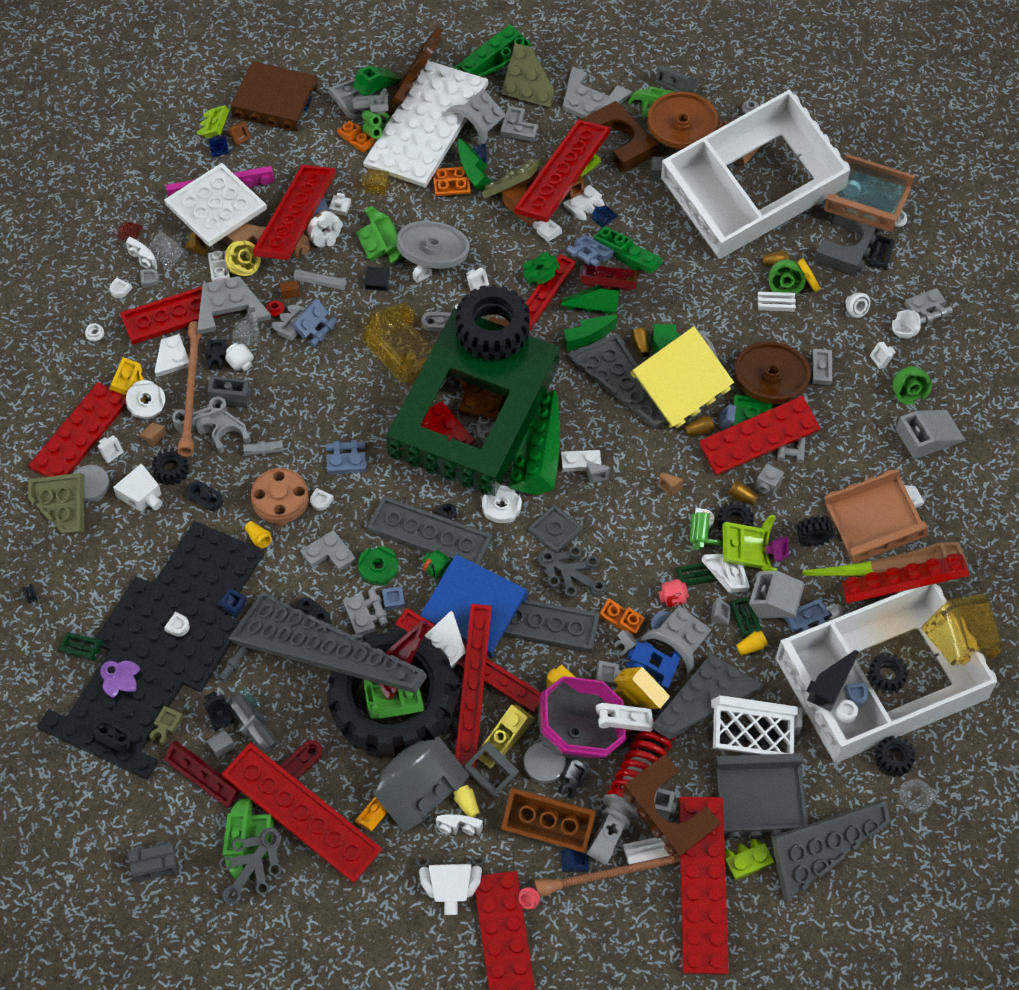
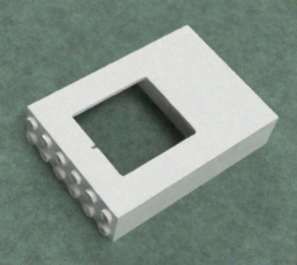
[661,89,850,259]
[775,584,997,763]

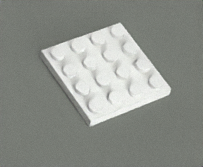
[164,163,267,247]

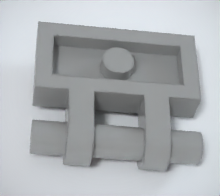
[904,288,953,324]
[343,589,389,635]

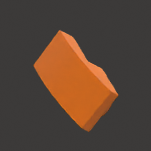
[337,121,376,153]
[599,599,645,635]

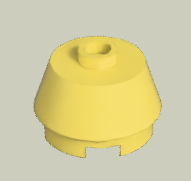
[225,240,261,276]

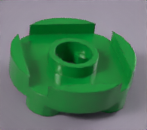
[523,252,559,285]
[358,546,398,586]

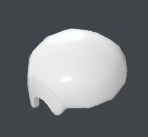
[892,310,921,339]

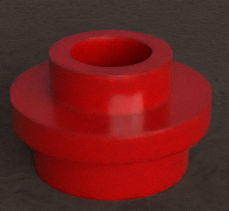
[266,301,284,318]

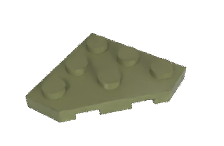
[501,43,555,108]
[481,157,543,199]
[28,473,85,534]

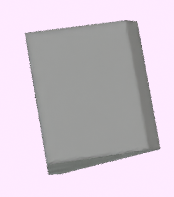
[711,598,731,625]

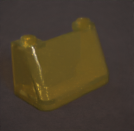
[362,302,435,383]
[921,594,1003,666]

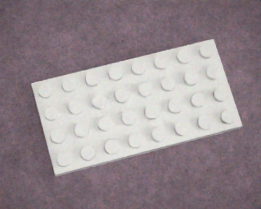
[363,61,489,188]

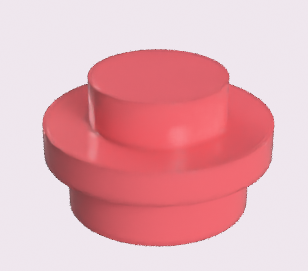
[518,887,540,909]

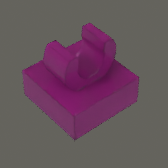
[765,536,789,561]

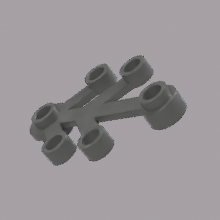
[538,546,607,599]
[219,827,282,904]

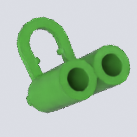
[362,110,390,139]
[689,512,723,550]

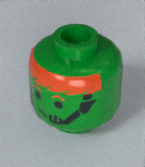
[422,550,451,580]

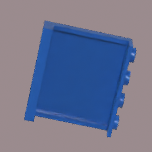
[420,554,528,658]

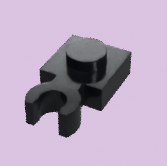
[206,339,227,370]
[558,758,590,799]

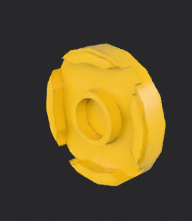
[797,258,821,292]

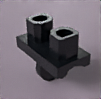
[203,692,234,731]

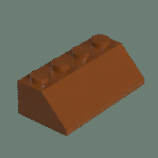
[501,787,596,853]

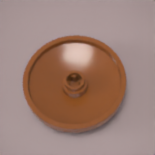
[647,92,718,149]

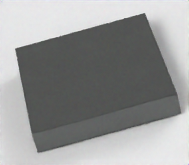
[527,504,584,553]

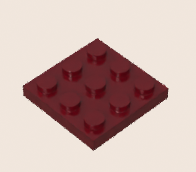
[580,264,639,291]

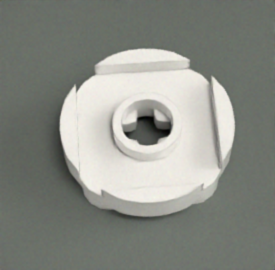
[307,211,343,247]
[126,380,165,419]
[482,485,522,523]

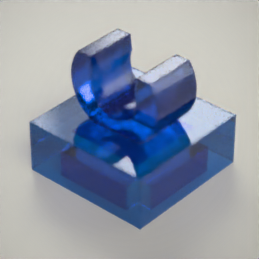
[208,135,229,158]

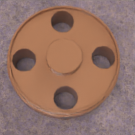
[251,468,309,526]

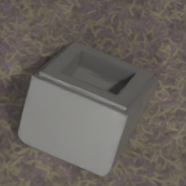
[586,462,609,484]
[783,708,803,735]
[207,730,235,758]

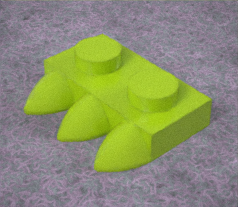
[197,105,229,139]
[725,839,774,881]

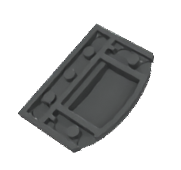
[372,736,469,832]

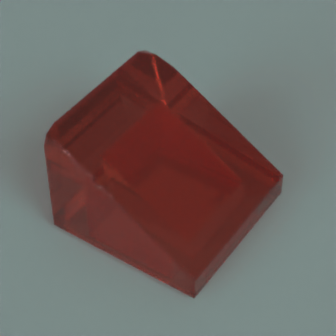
[118,221,143,241]

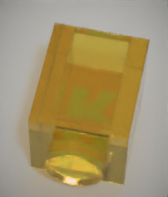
[362,168,390,196]

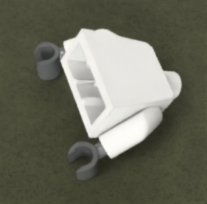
[416,856,485,915]

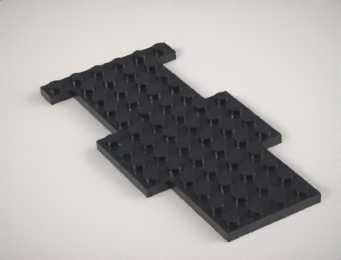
[37,521,264,780]

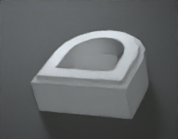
[140,269,160,288]

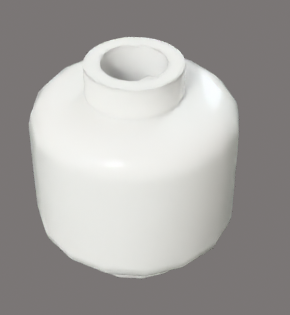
[225,343,254,371]

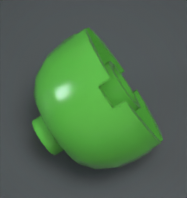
[768,259,806,295]
[892,366,932,405]

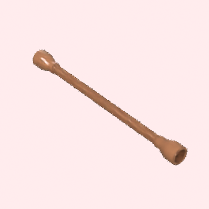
[178,321,203,457]
[534,856,680,897]

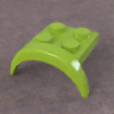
[722,515,777,571]

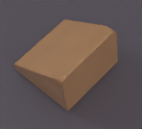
[139,423,166,446]
[659,472,684,497]

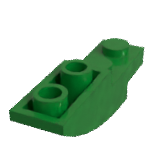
[594,226,663,274]

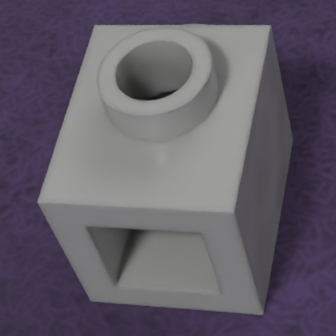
[755,464,784,498]
[654,788,678,822]

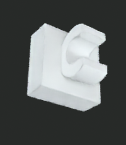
[329,193,351,216]
[466,268,489,290]
[870,342,896,369]
[97,435,124,463]

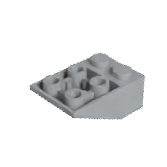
[896,410,965,459]

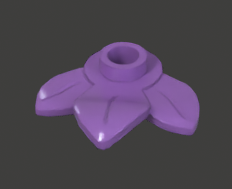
[100,661,140,698]

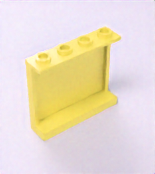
[630,326,734,428]

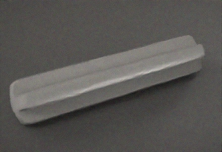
[293,269,347,290]

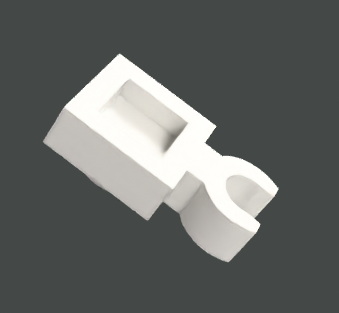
[532,220,562,242]

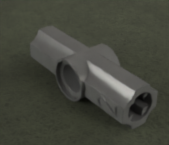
[227,693,278,754]

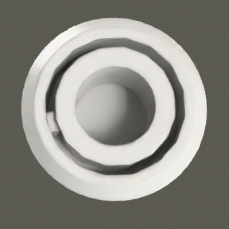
[845,293,870,318]

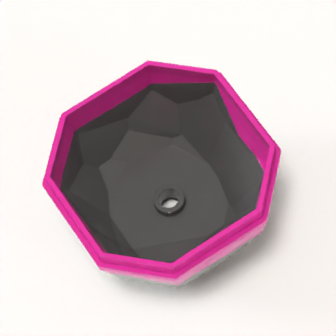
[538,676,626,760]

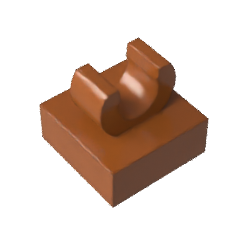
[228,121,252,145]

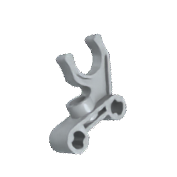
[172,397,251,453]

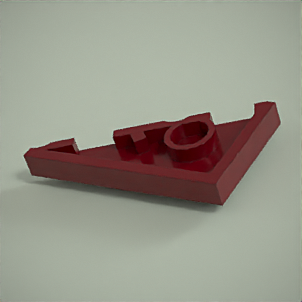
[378,620,429,700]

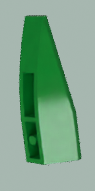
[453,24,532,77]
[509,390,560,495]

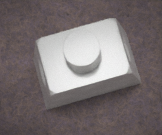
[113,464,162,511]

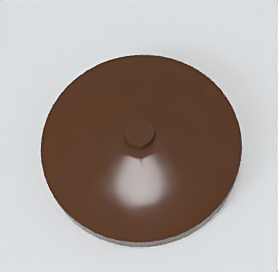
[734,341,811,404]

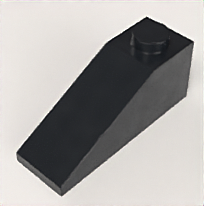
[806,650,859,712]

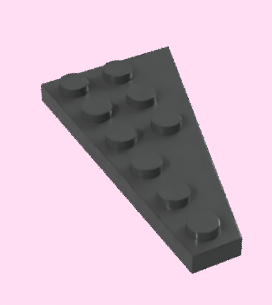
[567,334,668,429]
[652,654,764,739]
[771,800,890,902]

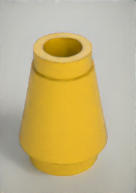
[244,521,272,548]
[736,631,768,656]

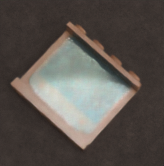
[824,154,915,233]

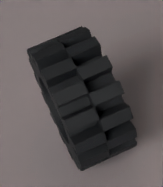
[152,448,189,486]
[717,501,754,534]
[796,515,835,547]
[867,653,909,694]
[875,736,916,777]

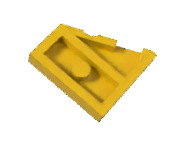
[110,357,146,402]

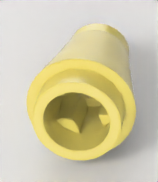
[453,785,480,817]

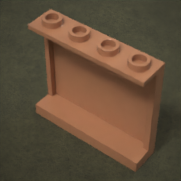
[825,469,928,564]

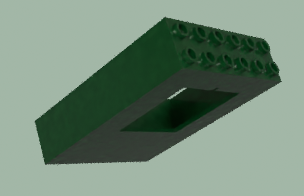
[386,308,560,496]

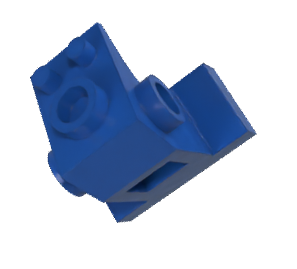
[626,642,681,690]

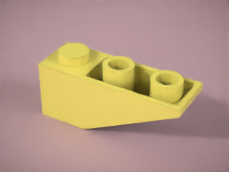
[478,705,535,769]

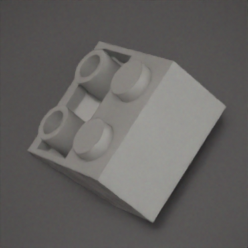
[749,571,805,619]

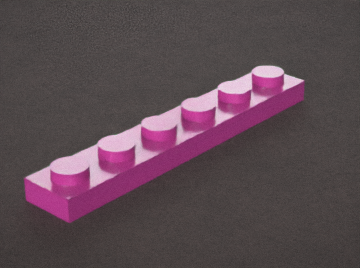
[166,166,274,197]

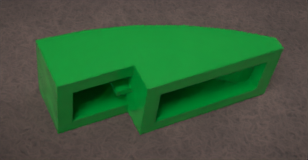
[458,138,492,191]
[563,314,617,352]

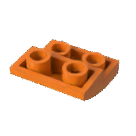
[433,167,471,196]

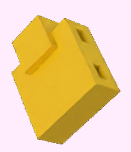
[613,667,670,709]

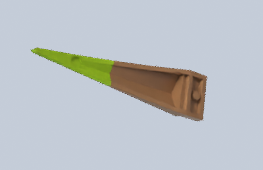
[802,542,968,576]

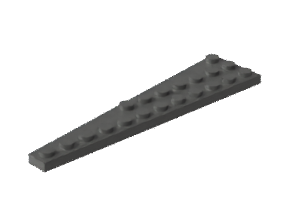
[228,591,427,693]

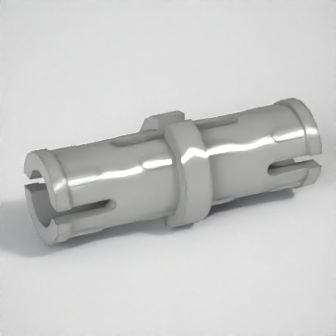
[243,440,284,457]

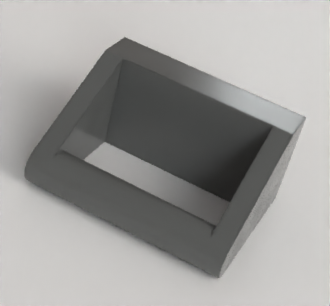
[655,65,699,92]
[463,741,519,798]

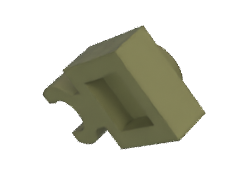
[150,706,184,746]

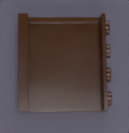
[230,61,318,132]

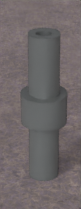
[218,646,248,682]

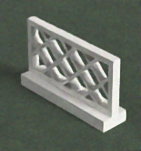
[711,695,798,755]

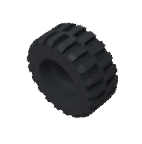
[456,285,530,361]

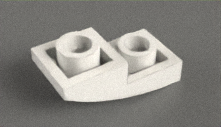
[126,237,157,270]
[208,251,230,282]
[436,814,483,836]

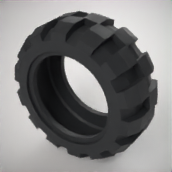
[327,628,458,759]

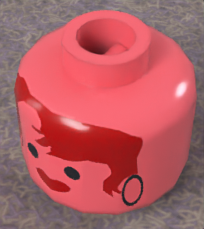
[658,579,689,608]

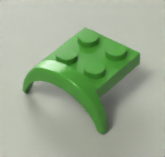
[364,679,424,719]

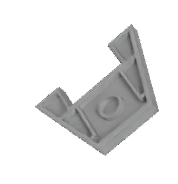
[562,66,632,118]
[197,276,271,335]

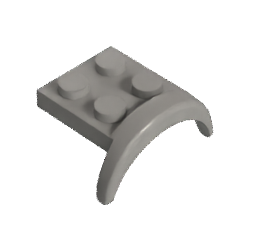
[328,79,387,120]
[446,89,506,150]
[640,606,711,676]

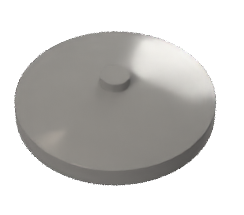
[397,221,470,269]

